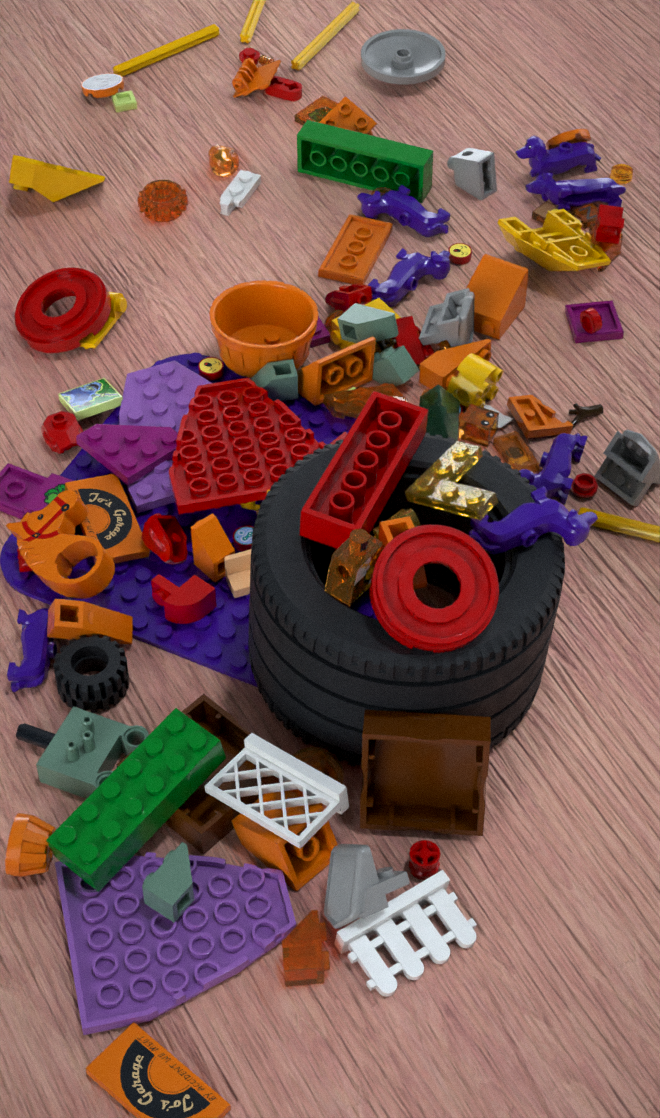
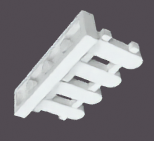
[334,870,477,997]

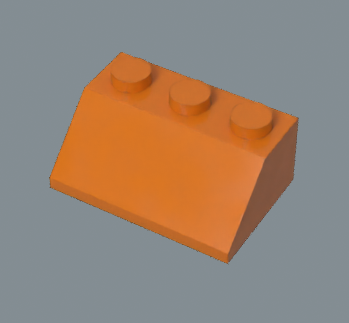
[297,336,376,406]

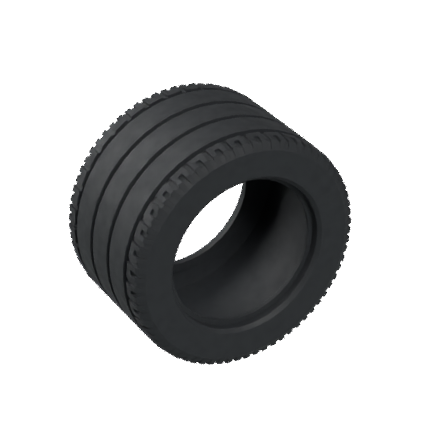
[248,433,565,767]

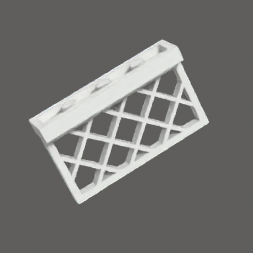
[204,733,349,849]

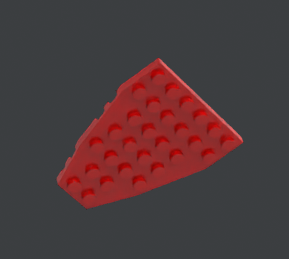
[169,378,326,514]

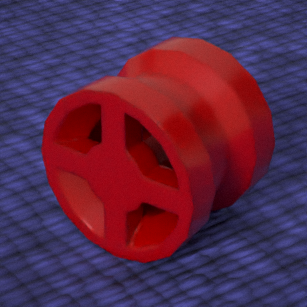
[409,840,441,880]

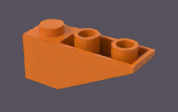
[419,339,492,396]
[47,599,133,645]

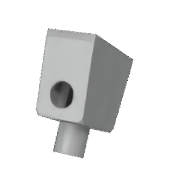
[447,148,497,200]

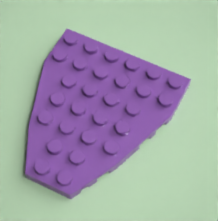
[119,360,211,513]
[55,852,297,1035]

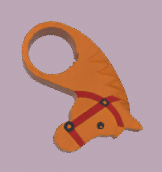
[6,490,115,599]

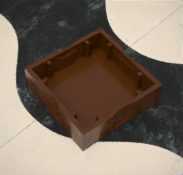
[116,694,284,855]
[360,710,491,836]

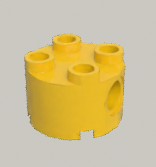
[447,353,504,415]

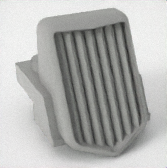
[419,288,475,348]
[594,430,660,506]
[324,844,410,929]

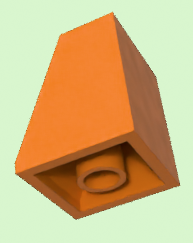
[466,254,529,340]
[232,790,338,891]

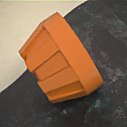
[5,813,56,877]

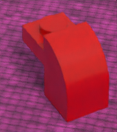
[594,204,625,245]
[151,574,217,624]

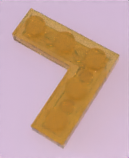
[405,441,498,520]

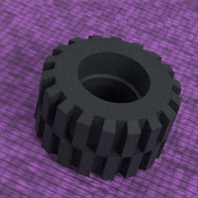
[53,634,129,713]

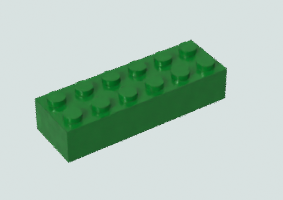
[297,120,434,203]
[46,708,226,892]

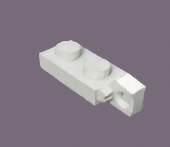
[220,170,261,216]

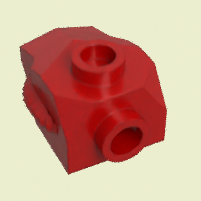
[325,283,372,313]
[41,411,83,455]
[141,513,188,565]

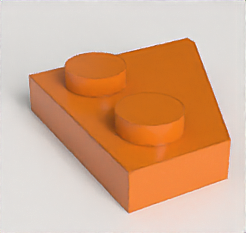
[507,395,573,438]

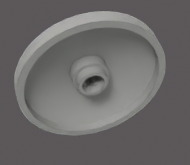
[361,29,446,85]

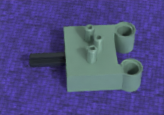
[16,706,149,799]

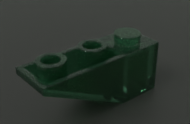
[419,384,460,442]

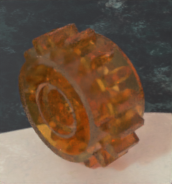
[138,180,188,222]

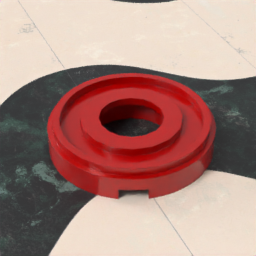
[15,267,111,353]
[369,525,499,653]

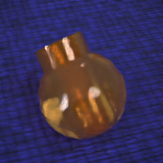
[208,145,240,177]

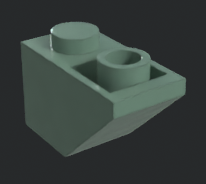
[337,303,399,343]
[372,345,420,389]
[251,359,298,401]
[142,842,194,923]

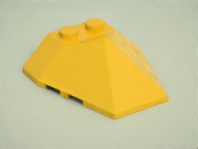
[9,155,105,202]
[497,209,611,271]

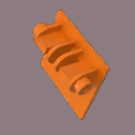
[232,58,281,98]
[319,96,377,135]

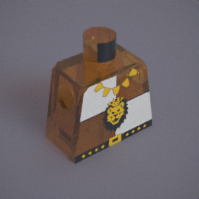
[325,529,385,606]

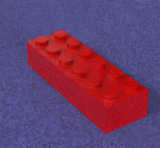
[300,391,428,556]

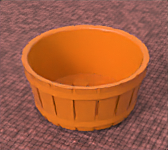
[209,280,318,378]

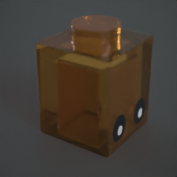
[457,404,499,448]

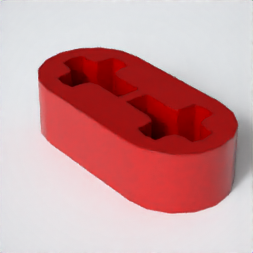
[264,76,302,101]

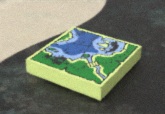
[58,378,123,421]

